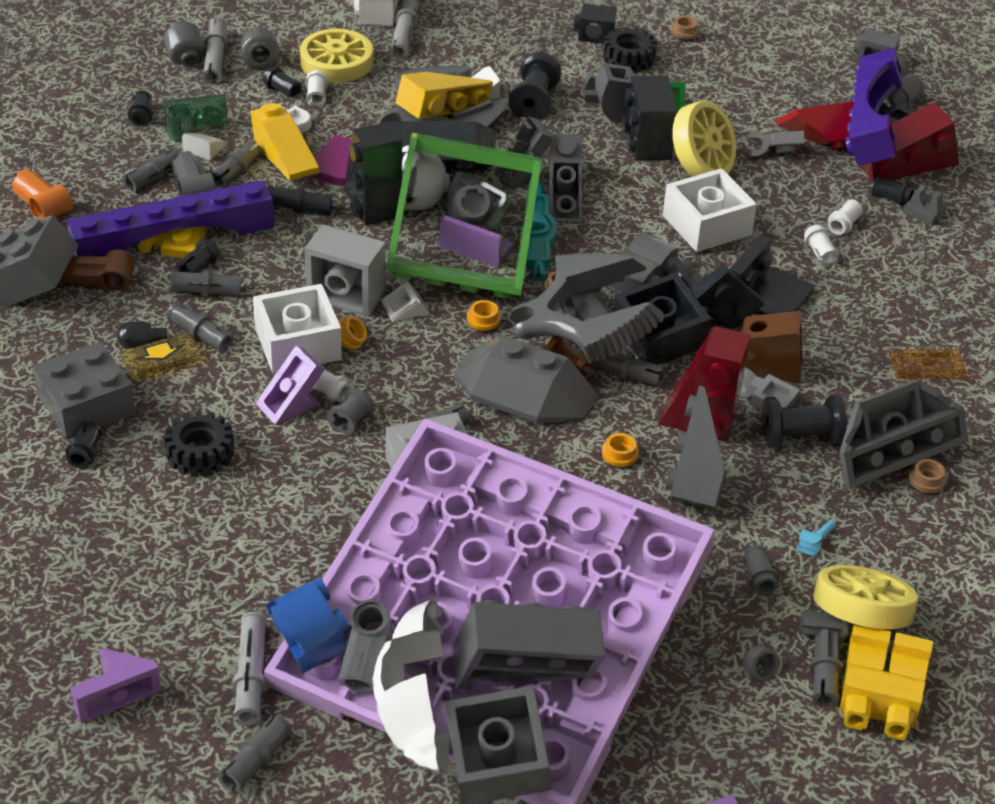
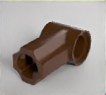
[62,250,135,293]

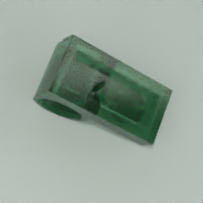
[163,94,228,143]

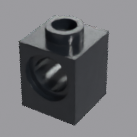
[574,3,617,44]

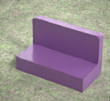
[440,215,514,268]

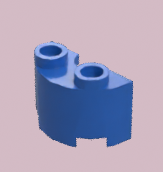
[265,577,350,673]

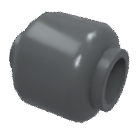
[163,21,206,66]
[240,27,280,70]

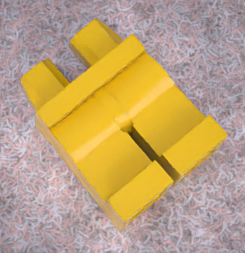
[839,624,933,741]

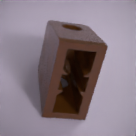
[742,311,803,383]

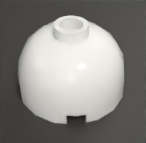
[402,145,450,211]

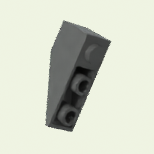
[548,134,582,223]
[666,386,726,511]

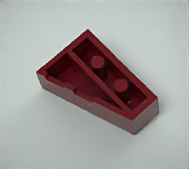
[855,102,959,183]
[658,326,751,442]

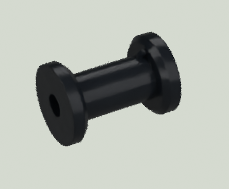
[508,52,562,120]
[761,394,846,448]

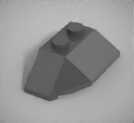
[454,335,599,423]
[839,380,969,489]

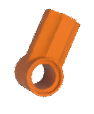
[12,168,73,219]

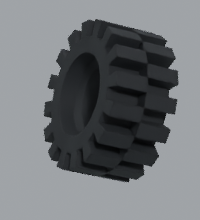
[603,27,657,73]
[164,411,234,477]

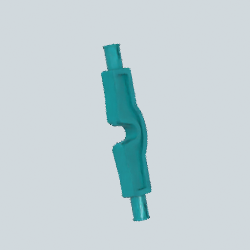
[526,182,557,282]

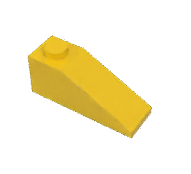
[250,103,319,181]

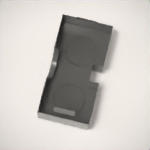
[494,116,554,188]

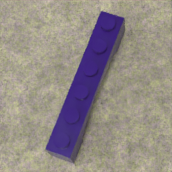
[845,48,903,166]
[67,180,274,257]

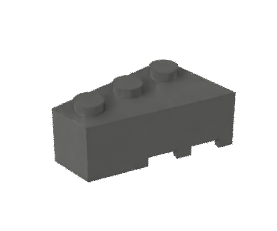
[453,600,605,691]

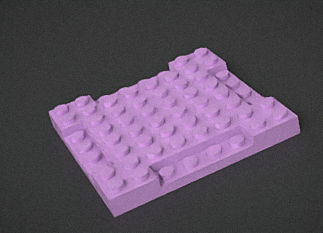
[264,418,714,804]

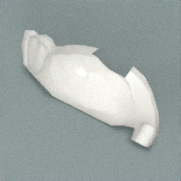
[373,600,449,775]

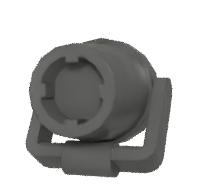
[452,181,511,232]

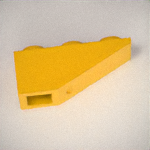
[396,72,493,119]

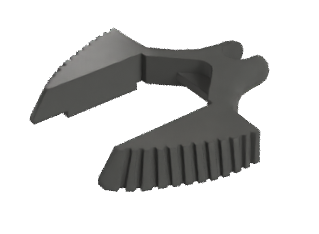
[378,65,509,129]
[510,252,664,364]

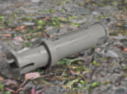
[390,0,419,58]
[202,18,228,83]
[232,612,267,726]

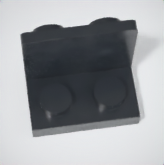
[729,234,815,315]

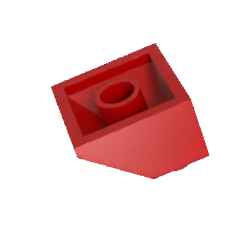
[775,101,854,150]

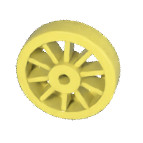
[300,29,374,83]
[673,100,736,177]
[813,565,919,630]

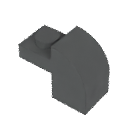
[595,63,634,122]

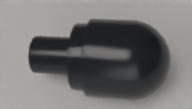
[117,321,168,350]

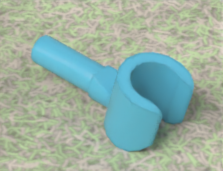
[796,520,837,556]

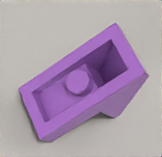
[255,345,325,425]
[70,648,161,723]

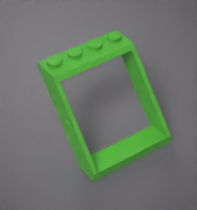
[386,133,542,299]

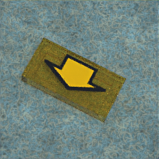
[120,332,201,381]

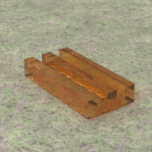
[889,349,967,379]

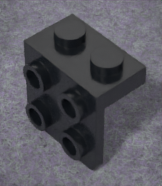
[672,255,765,329]

